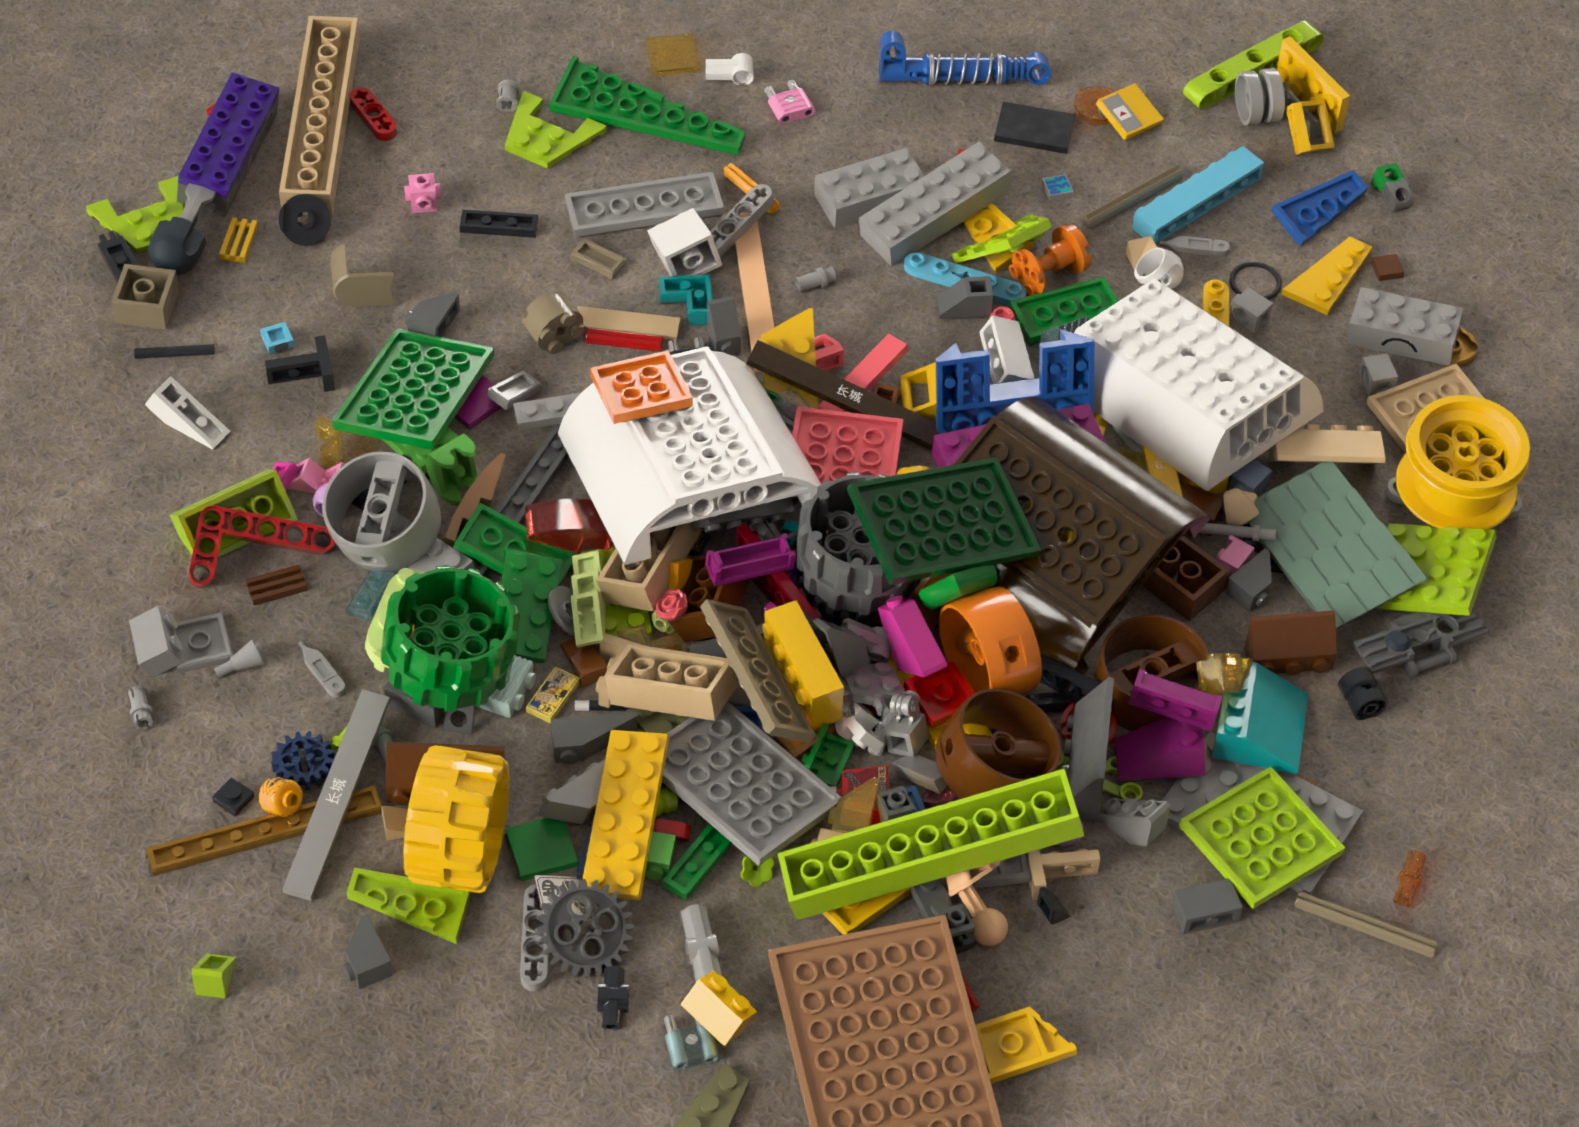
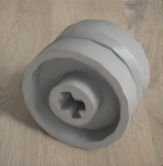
[1235,68,1285,125]

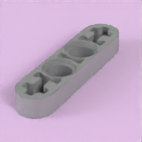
[710,184,774,258]
[520,884,549,991]

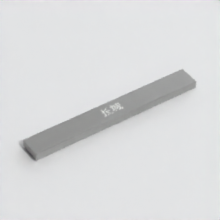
[283,689,390,901]

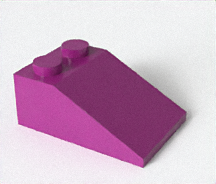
[1114,716,1206,781]

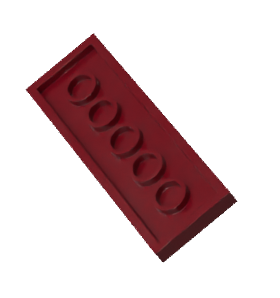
[736,523,822,621]

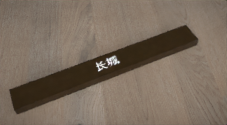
[746,340,940,450]

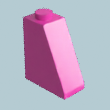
[878,595,948,677]

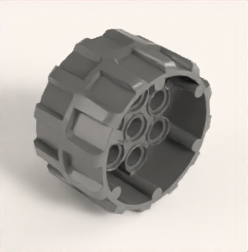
[796,472,922,616]

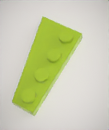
[347,868,471,944]

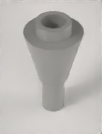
[214,640,267,678]

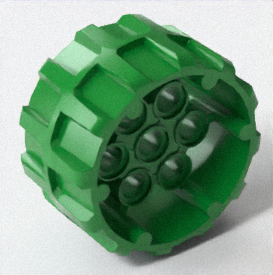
[381,565,520,712]

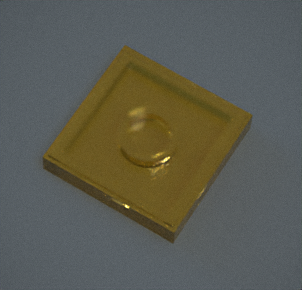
[645,33,700,77]

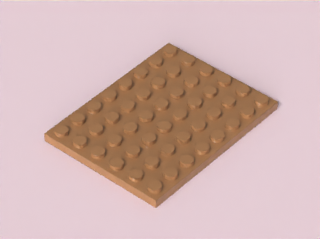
[768,914,1002,1127]

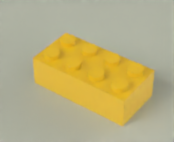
[762,600,844,730]

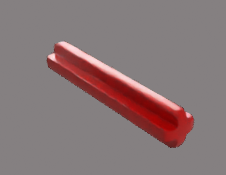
[585,328,663,352]

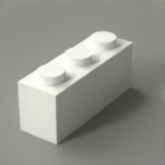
[979,315,1034,384]

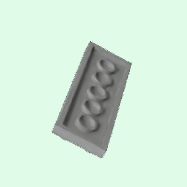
[565,172,724,237]

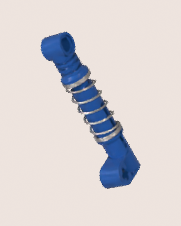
[879,31,1051,85]

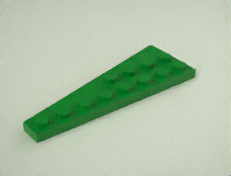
[549,56,746,155]

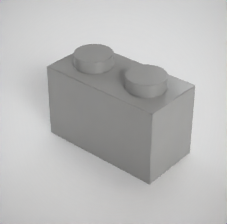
[129,606,183,676]

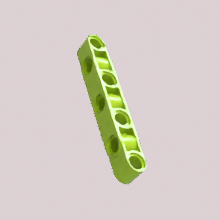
[1183,20,1324,110]

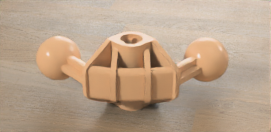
[940,861,1008,946]

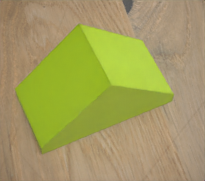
[192,953,236,999]

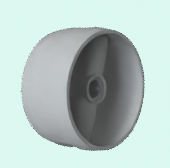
[322,452,441,572]

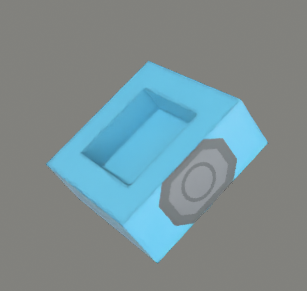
[260,322,294,354]

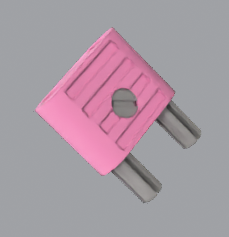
[765,80,815,124]

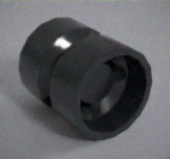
[1338,667,1388,721]

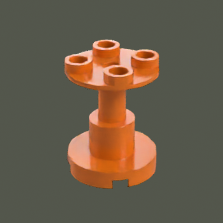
[1009,224,1092,296]

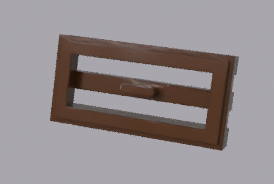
[245,565,308,606]

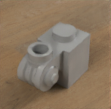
[884,690,929,757]

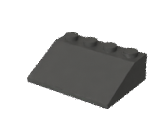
[1063,677,1114,822]

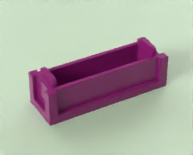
[705,533,796,586]
[1128,669,1223,731]

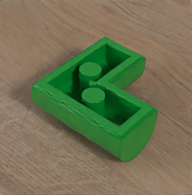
[918,565,997,609]

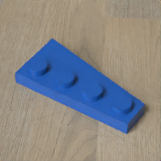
[1272,170,1368,246]

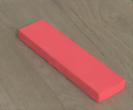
[818,333,909,412]

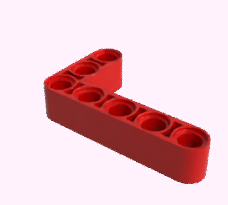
[188,506,335,588]

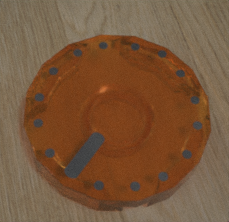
[1074,85,1115,126]

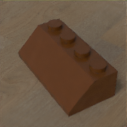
[386,742,506,806]

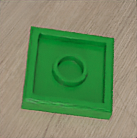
[505,818,578,881]

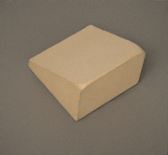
[381,806,408,841]

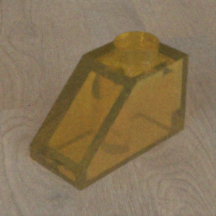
[828,777,880,833]

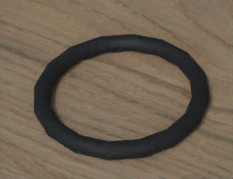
[1229,262,1282,300]

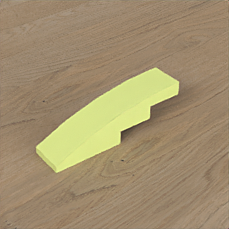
[571,550,606,648]

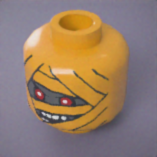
[259,777,303,817]

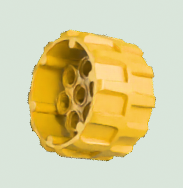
[404,745,510,893]

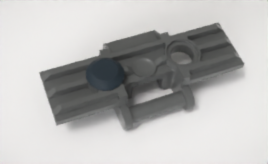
[1353,608,1489,678]

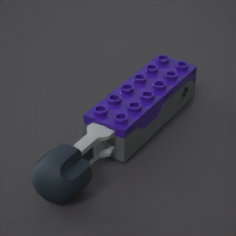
[148,72,279,275]

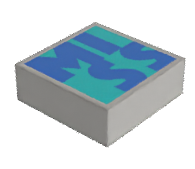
[1041,174,1074,202]

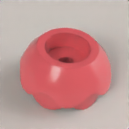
[655,589,688,621]

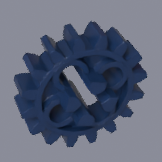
[271,731,335,790]

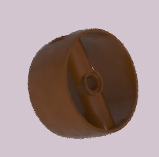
[1094,615,1211,731]
[935,688,1061,799]

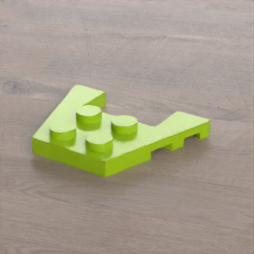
[505,91,607,169]
[86,176,184,254]
[951,214,1052,263]

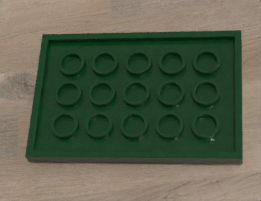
[847,457,1042,585]

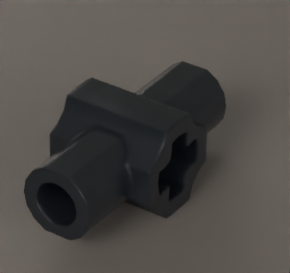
[597,966,629,1030]

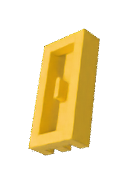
[219,217,258,263]

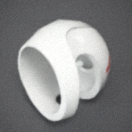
[1134,247,1184,290]

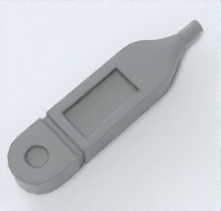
[1159,236,1230,257]
[298,641,346,698]

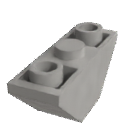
[538,760,605,824]
[1098,798,1171,846]

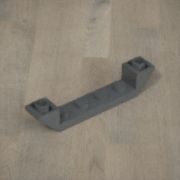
[876,786,976,937]

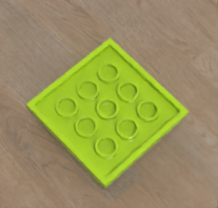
[1375,523,1497,616]
[1179,766,1345,909]

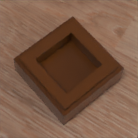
[1371,254,1405,281]

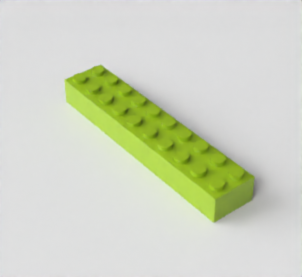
[778,769,1085,920]

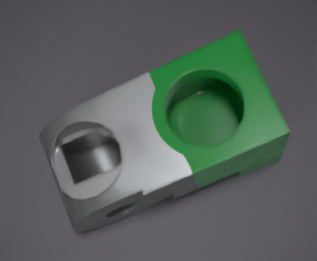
[1371,163,1413,211]

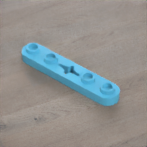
[904,252,1026,306]

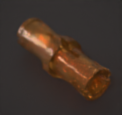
[1393,850,1426,908]

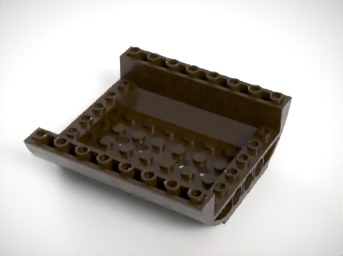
[953,397,1211,674]

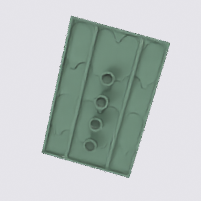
[1246,462,1427,630]

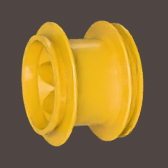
[1396,395,1530,529]

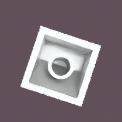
[647,208,722,276]

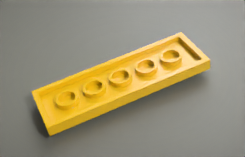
[583,730,670,900]

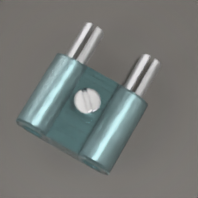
[664,1015,721,1071]

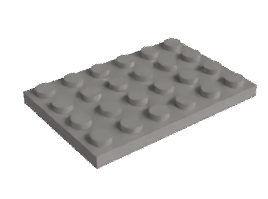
[662,701,843,866]
[1162,731,1363,894]

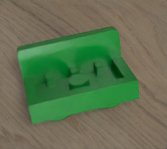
[801,723,855,787]

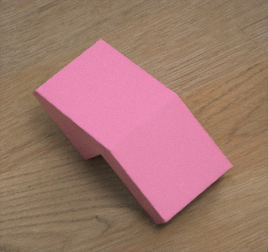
[288,458,345,494]

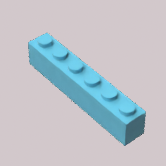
[1132,146,1264,244]

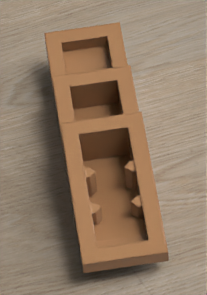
[444,453,506,548]

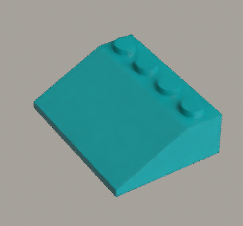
[1212,657,1308,774]

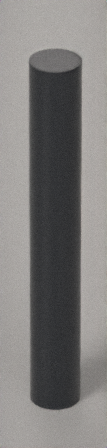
[134,344,215,359]

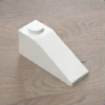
[145,376,230,449]

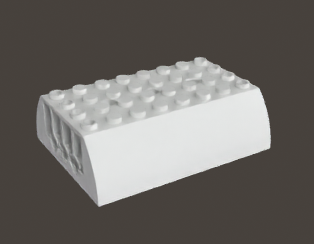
[1074,279,1323,491]

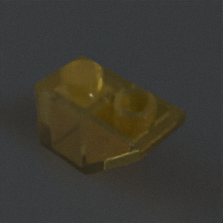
[1196,653,1252,695]

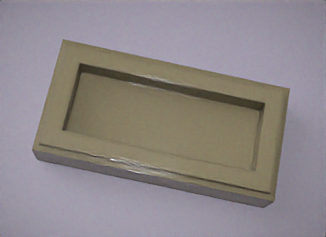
[570,238,627,280]

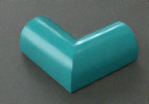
[659,275,713,326]

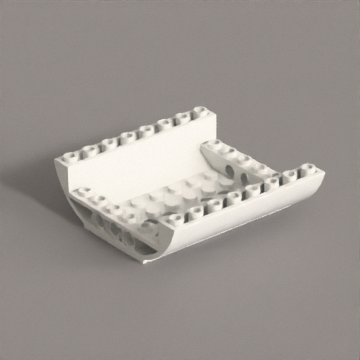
[558,346,821,565]

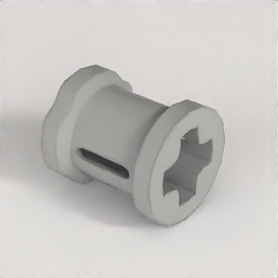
[496,80,520,112]

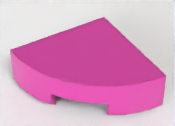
[273,462,299,491]

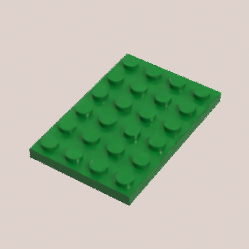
[332,328,495,450]

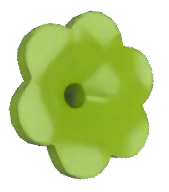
[741,856,774,887]

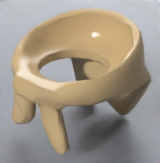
[1223,488,1259,526]

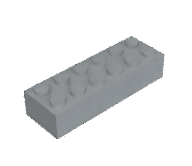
[859,142,1011,266]

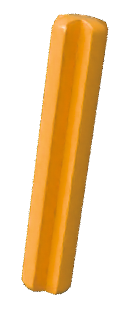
[723,163,780,214]

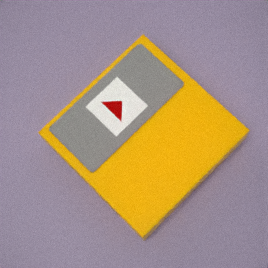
[1096,83,1164,141]

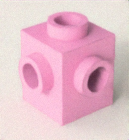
[404,173,441,213]

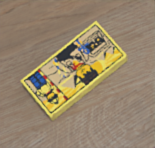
[526,667,580,724]

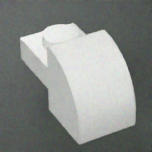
[835,697,884,752]

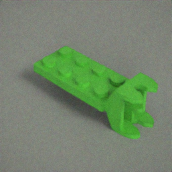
[381,427,478,505]

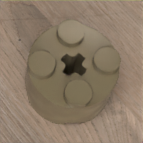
[522,291,585,354]

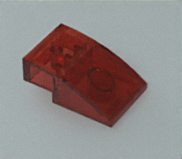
[525,499,613,554]

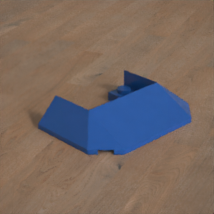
[936,329,1095,434]

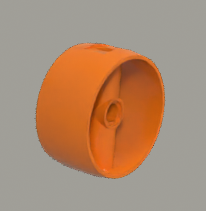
[939,587,1042,696]

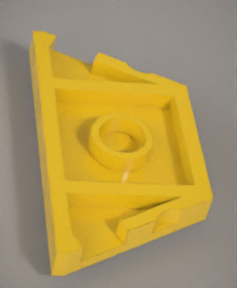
[761,308,818,409]
[975,1006,1078,1084]

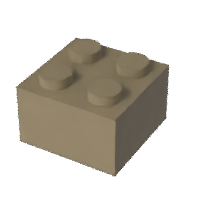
[111,264,179,330]

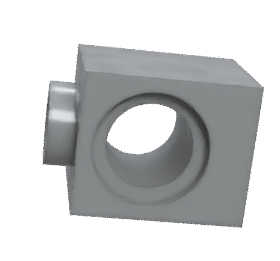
[1230,287,1273,333]
[1359,354,1398,396]

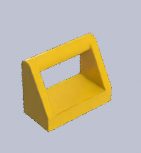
[1286,99,1335,156]
[900,362,936,420]

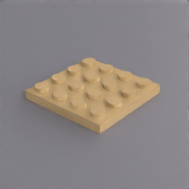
[1366,364,1485,454]

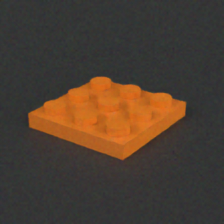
[590,351,693,424]

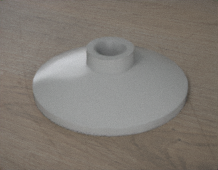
[548,586,575,636]

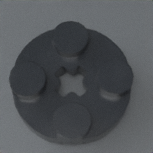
[278,194,331,246]

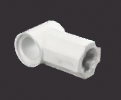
[706,53,754,85]

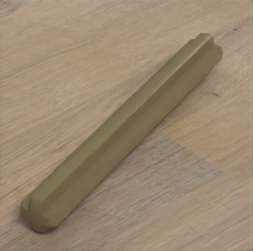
[1083,165,1184,228]
[1294,891,1438,958]

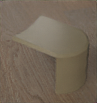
[330,243,397,307]

